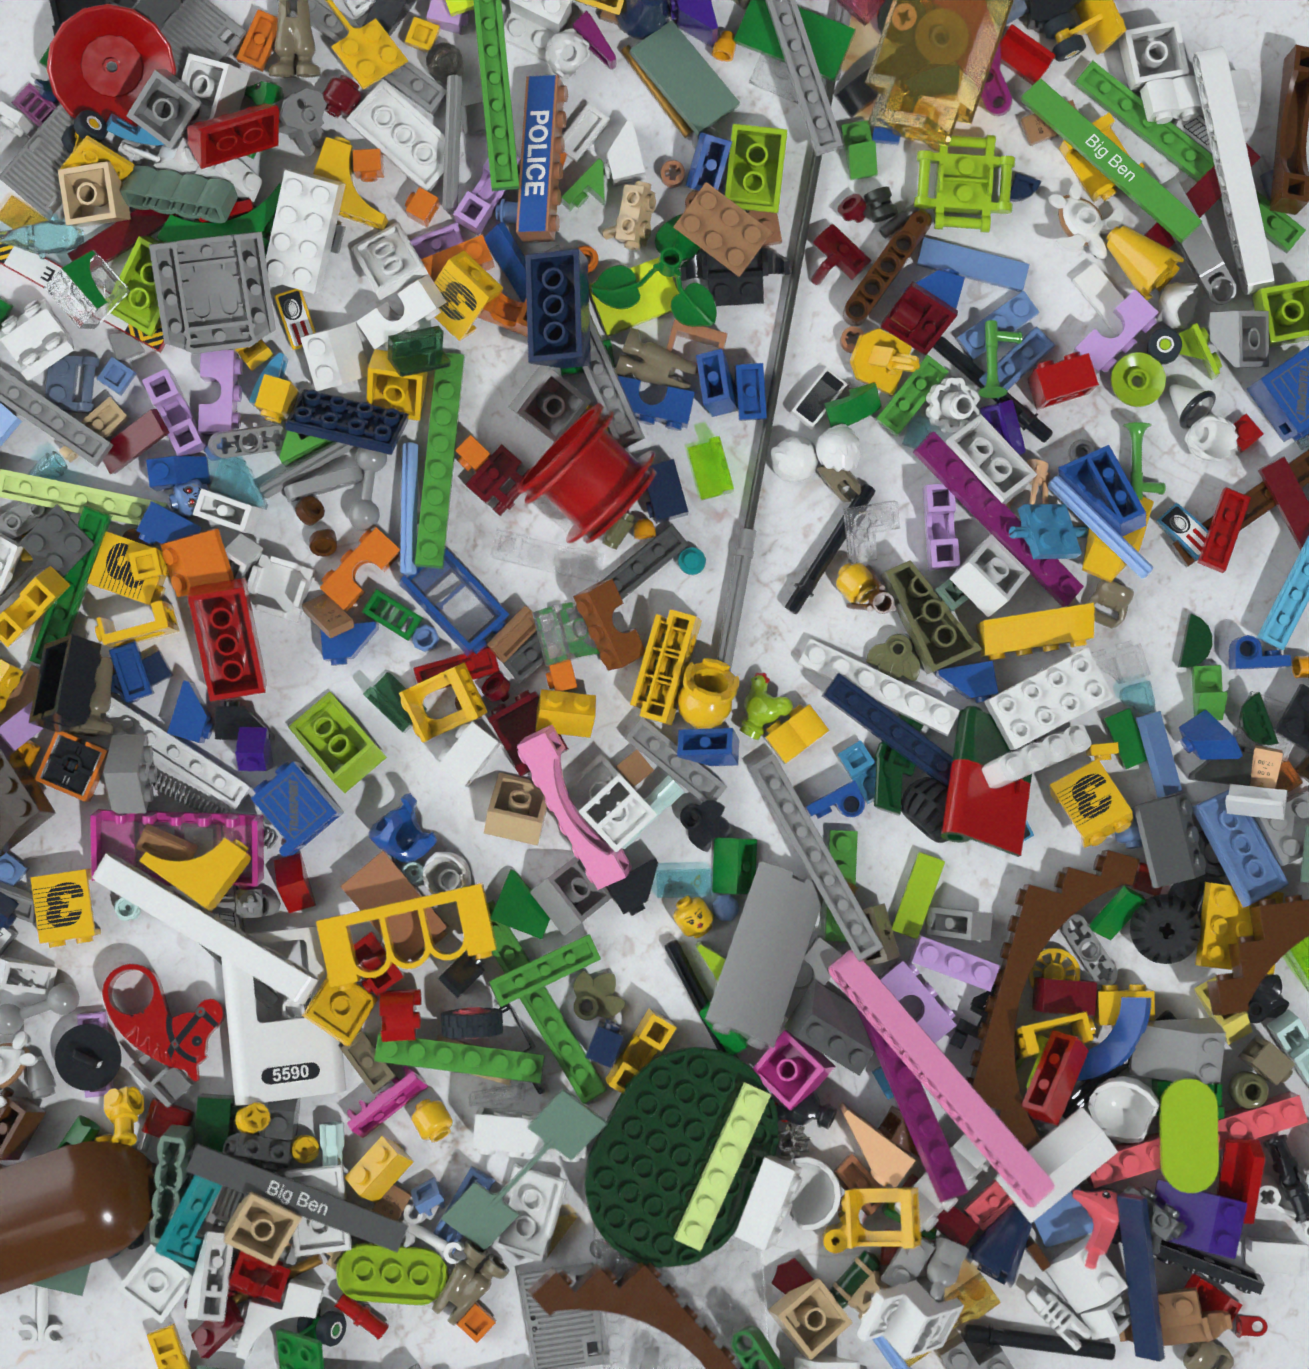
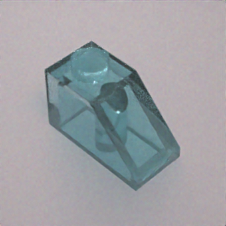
[210,457,268,510]

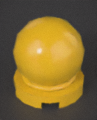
[678,658,739,729]

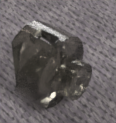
[426,43,464,85]

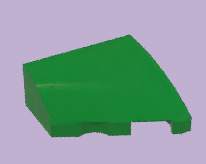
[491,869,550,940]

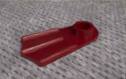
[772,1258,815,1294]

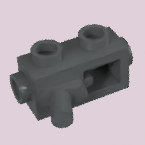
[223,1130,292,1172]
[1123,1184,1187,1254]

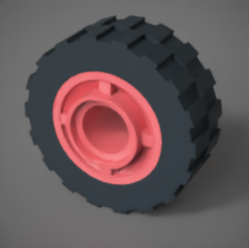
[441,1007,503,1039]

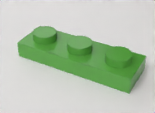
[876,354,949,436]

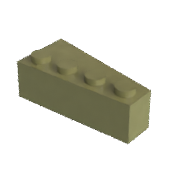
[880,560,982,675]

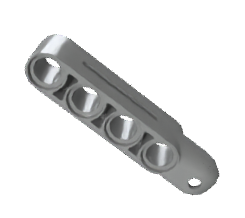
[1161,177,1237,305]

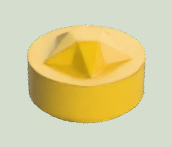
[290,1135,319,1164]

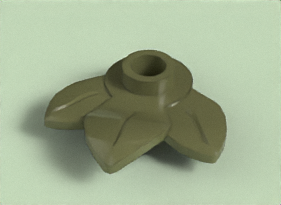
[866,634,920,681]
[573,971,626,1021]

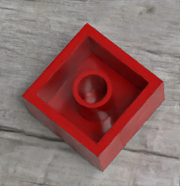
[1027,352,1099,410]

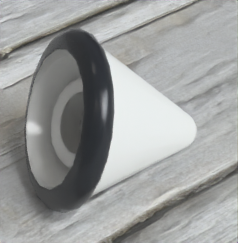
[1169,385,1216,429]

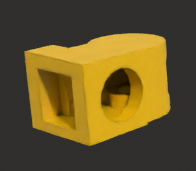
[823,1210,848,1254]

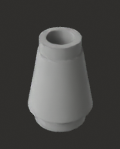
[27,1056,57,1100]

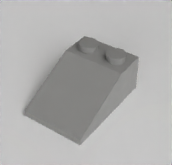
[1128,1018,1226,1084]

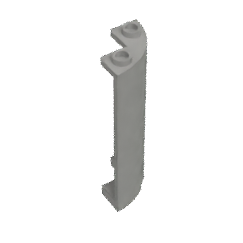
[705,861,824,1049]

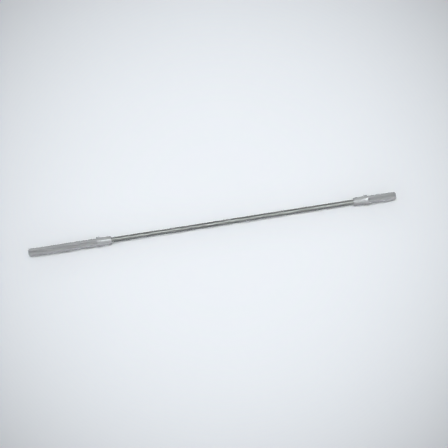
[716,0,853,672]

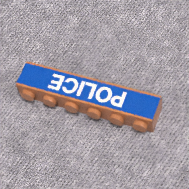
[516,75,568,242]

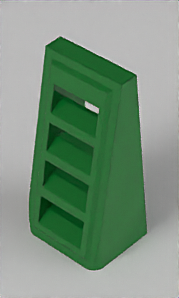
[362,589,423,641]

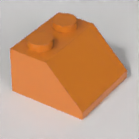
[160,528,235,597]

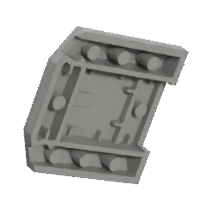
[149,232,276,354]

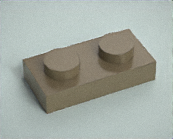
[340,1032,397,1094]

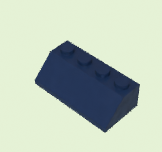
[525,249,591,368]

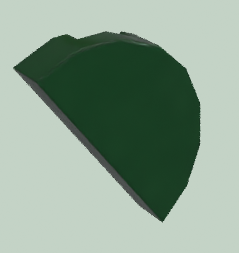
[1178,614,1212,668]
[1239,692,1279,745]

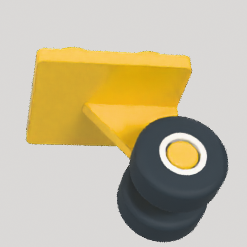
[1043,0,1126,62]
[60,110,134,182]

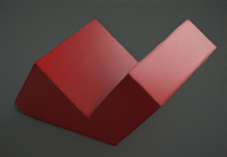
[1183,1274,1243,1322]

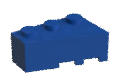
[1058,445,1146,537]

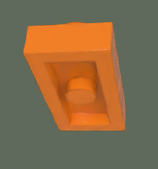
[236,9,278,72]

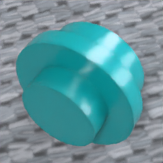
[678,547,706,575]

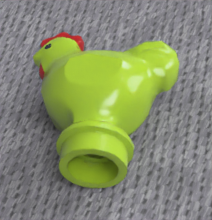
[739,673,793,740]

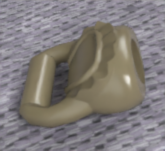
[1087,579,1134,629]
[1183,1341,1234,1369]

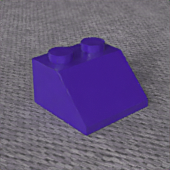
[668,0,718,47]

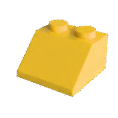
[367,349,429,421]

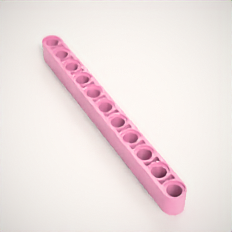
[828,950,1054,1208]

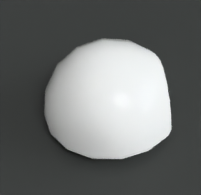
[1088,1076,1159,1143]
[788,1157,841,1231]

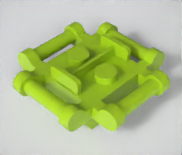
[914,132,1015,233]

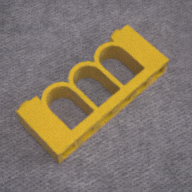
[316,883,497,991]

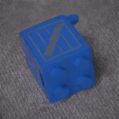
[1247,346,1309,442]
[251,761,344,856]

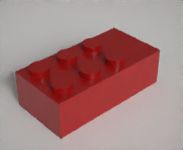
[188,578,267,701]

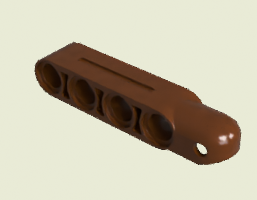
[843,209,932,326]

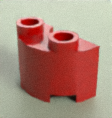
[354,932,404,996]
[379,989,422,1042]
[228,1251,291,1303]

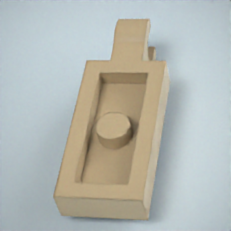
[59,397,130,463]

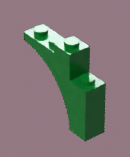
[157,183,282,258]

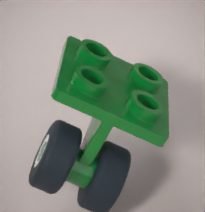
[276,1308,346,1369]

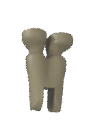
[269,0,321,78]
[615,327,698,391]
[69,657,114,737]
[431,1240,510,1326]

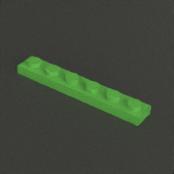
[374,1033,545,1084]

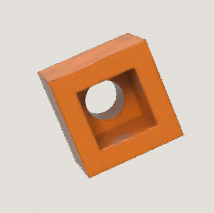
[353,149,384,182]
[405,187,441,228]
[455,435,491,472]
[546,660,578,692]

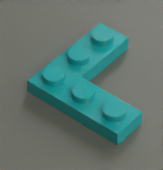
[154,1175,235,1268]

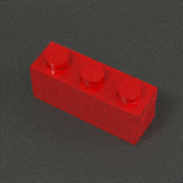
[1021,1030,1089,1126]

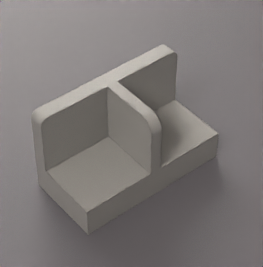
[129,1054,194,1108]

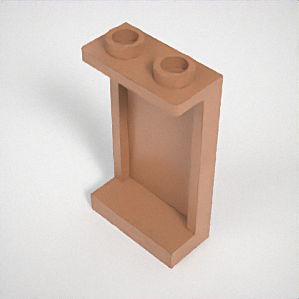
[340,851,449,961]

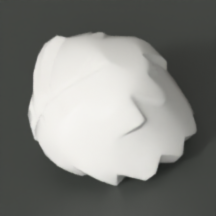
[545,28,591,79]
[1156,282,1199,329]
[1184,414,1239,461]
[816,424,861,472]
[771,436,818,482]

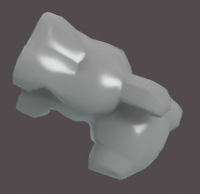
[916,1237,969,1303]

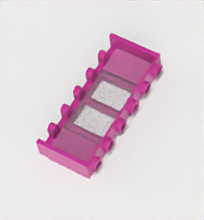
[90,809,264,890]

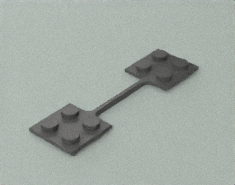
[0,504,96,606]

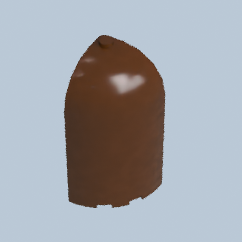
[0,1141,157,1295]

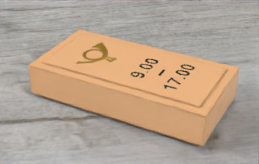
[1250,745,1283,789]

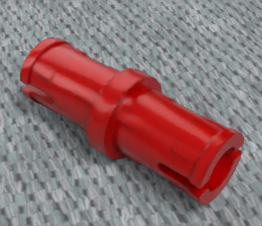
[334,1293,389,1340]

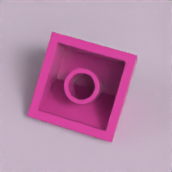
[753,1030,836,1110]

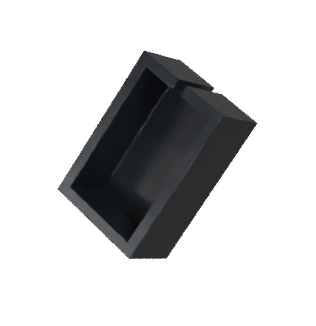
[28,634,102,732]

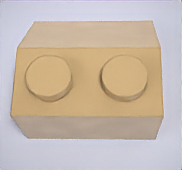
[58,162,131,227]
[484,773,547,846]
[224,1192,302,1266]
[768,1278,853,1360]

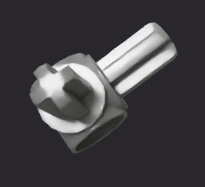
[212,889,263,918]

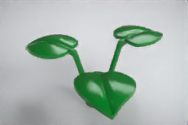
[591,214,717,327]

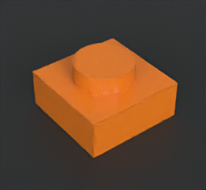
[456,1302,497,1343]

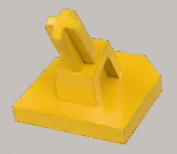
[850,328,920,396]

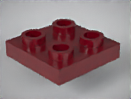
[881,281,958,356]

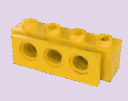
[630,609,702,726]

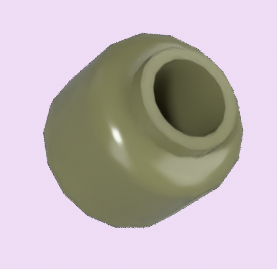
[1228,1071,1269,1109]

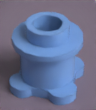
[495,199,518,225]

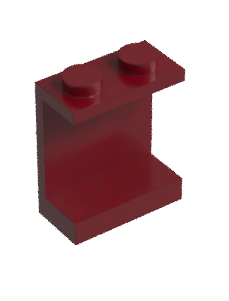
[487,690,569,777]

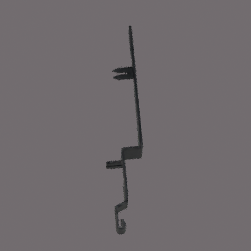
[949,985,996,1049]
[499,1003,545,1094]

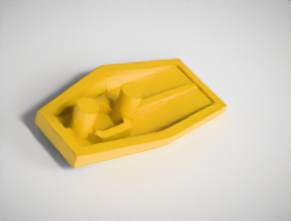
[1082,497,1154,583]

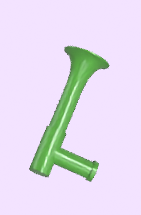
[978,320,1023,398]
[1123,422,1166,501]

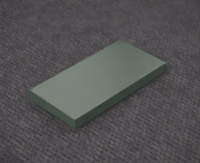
[629,20,740,136]

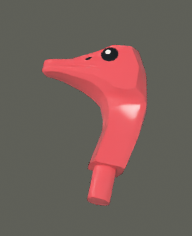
[1072,1190,1119,1269]

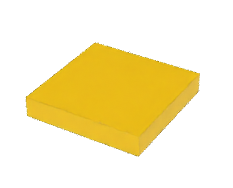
[302,975,378,1046]

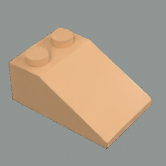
[839,1102,915,1188]

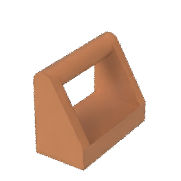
[666,319,728,375]

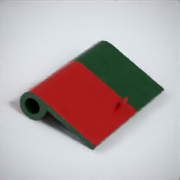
[941,706,1037,857]

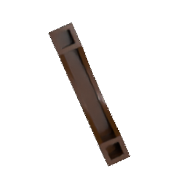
[1270,45,1309,215]

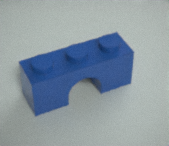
[618,376,695,431]

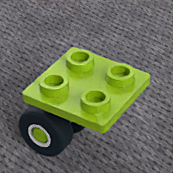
[1147,323,1222,380]

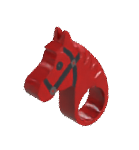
[102,964,225,1081]

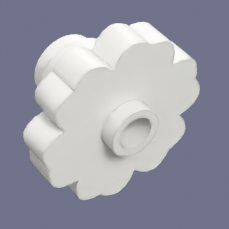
[926,378,980,433]

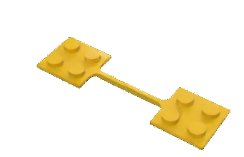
[325,0,408,90]

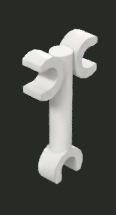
[402,1204,465,1264]
[21,1285,63,1346]

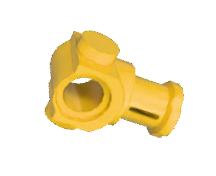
[104,1086,144,1146]

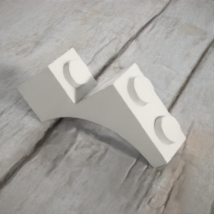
[154,137,263,202]
[234,1277,326,1360]

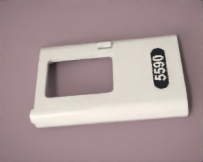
[221,926,346,1105]

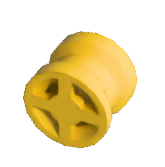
[235,1103,270,1134]

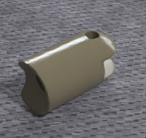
[816,465,861,502]

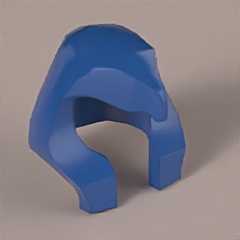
[369,793,437,863]

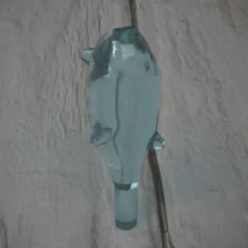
[0,214,84,260]

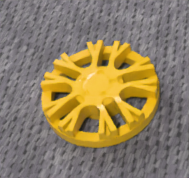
[1028,948,1080,989]

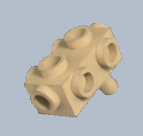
[603,181,656,250]

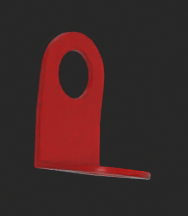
[1235,1315,1267,1338]

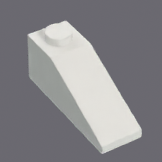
[185,1232,233,1322]

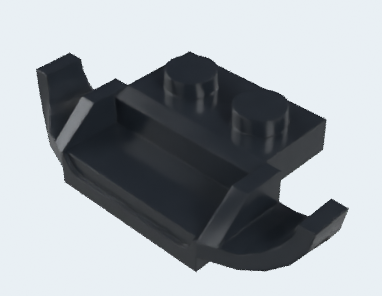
[680,247,790,306]

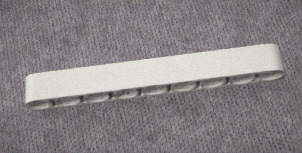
[1193,46,1275,295]
[92,852,319,1004]

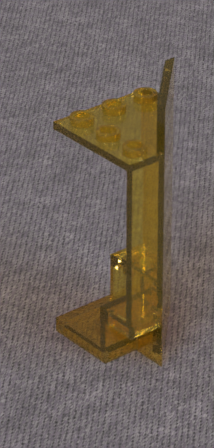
[865,0,1014,151]

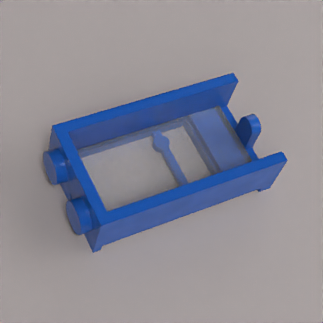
[399,548,510,657]

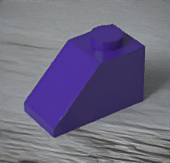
[235,727,274,772]

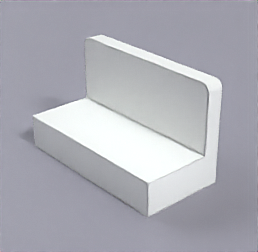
[1225,784,1288,820]
[1243,1236,1308,1275]

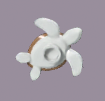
[1048,182,1124,259]
[0,1031,38,1107]

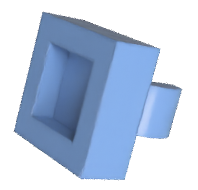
[410,1177,445,1216]

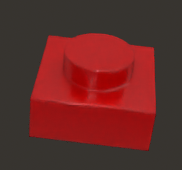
[1233,413,1264,453]

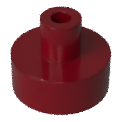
[838,194,867,223]
[482,673,510,702]

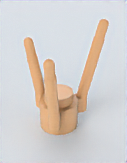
[1005,459,1050,508]

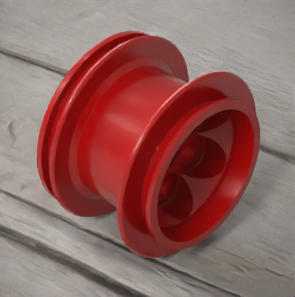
[516,403,656,544]

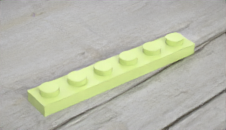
[0,469,168,525]
[674,1082,771,1251]

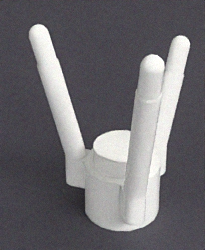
[118,139,162,166]

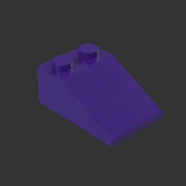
[1154,1179,1248,1259]

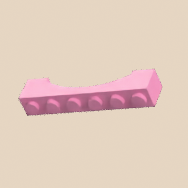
[517,725,632,890]

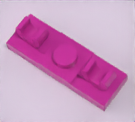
[347,1066,428,1138]

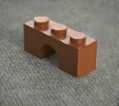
[573,579,645,671]

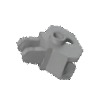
[273,88,326,156]

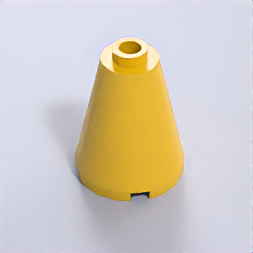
[1106,226,1184,300]

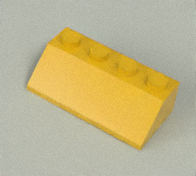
[976,603,1095,661]

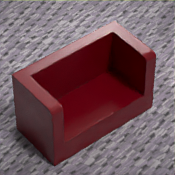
[1032,977,1097,1016]

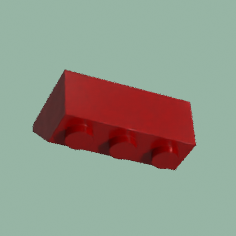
[187,103,279,169]

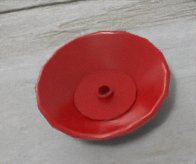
[47,4,176,132]

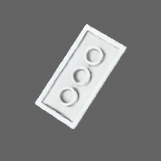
[995,1107,1118,1223]

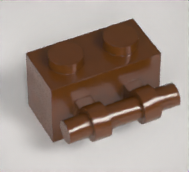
[0,1087,46,1160]

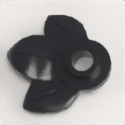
[680,800,732,852]
[1247,974,1290,1023]

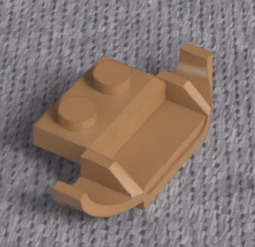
[1119,1287,1233,1346]

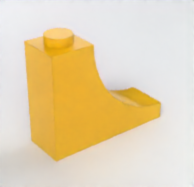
[313,136,389,230]
[139,838,252,913]

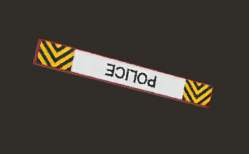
[0,233,166,353]

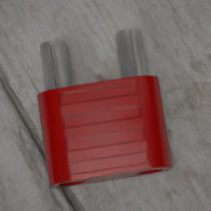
[138,1098,194,1152]

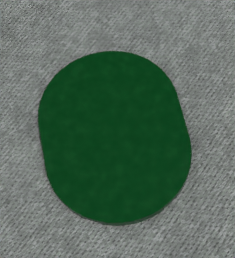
[584,1047,779,1268]

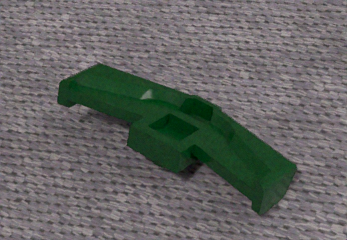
[874,713,924,816]

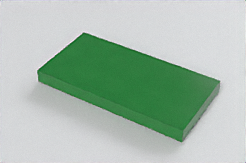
[734,0,856,82]

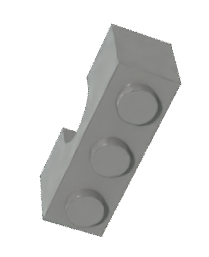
[785,935,843,1019]

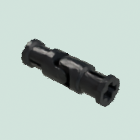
[1263,1135,1309,1224]

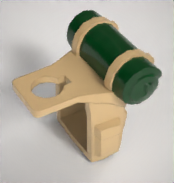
[829,1250,892,1320]

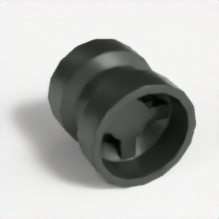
[864,186,898,223]

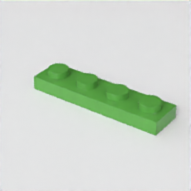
[825,830,858,942]
[488,934,601,1007]

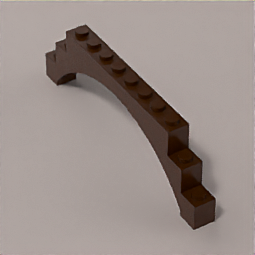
[965,850,1140,1151]
[1207,895,1309,1015]
[527,1262,745,1369]

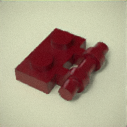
[465,444,530,516]

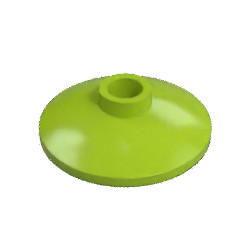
[1111,352,1166,407]

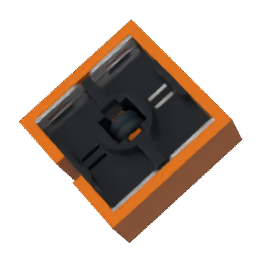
[35,731,109,802]

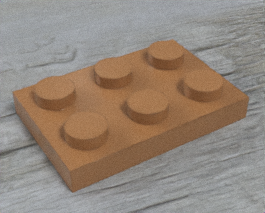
[674,182,773,277]

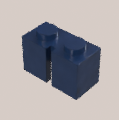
[644,459,688,524]
[585,1019,625,1068]

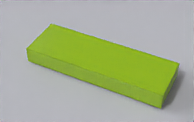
[891,852,945,939]

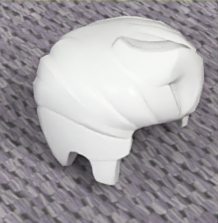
[423,852,471,904]

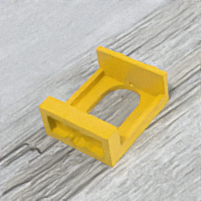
[95,600,180,648]
[399,662,488,743]
[842,1187,921,1248]

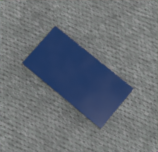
[285,389,409,455]

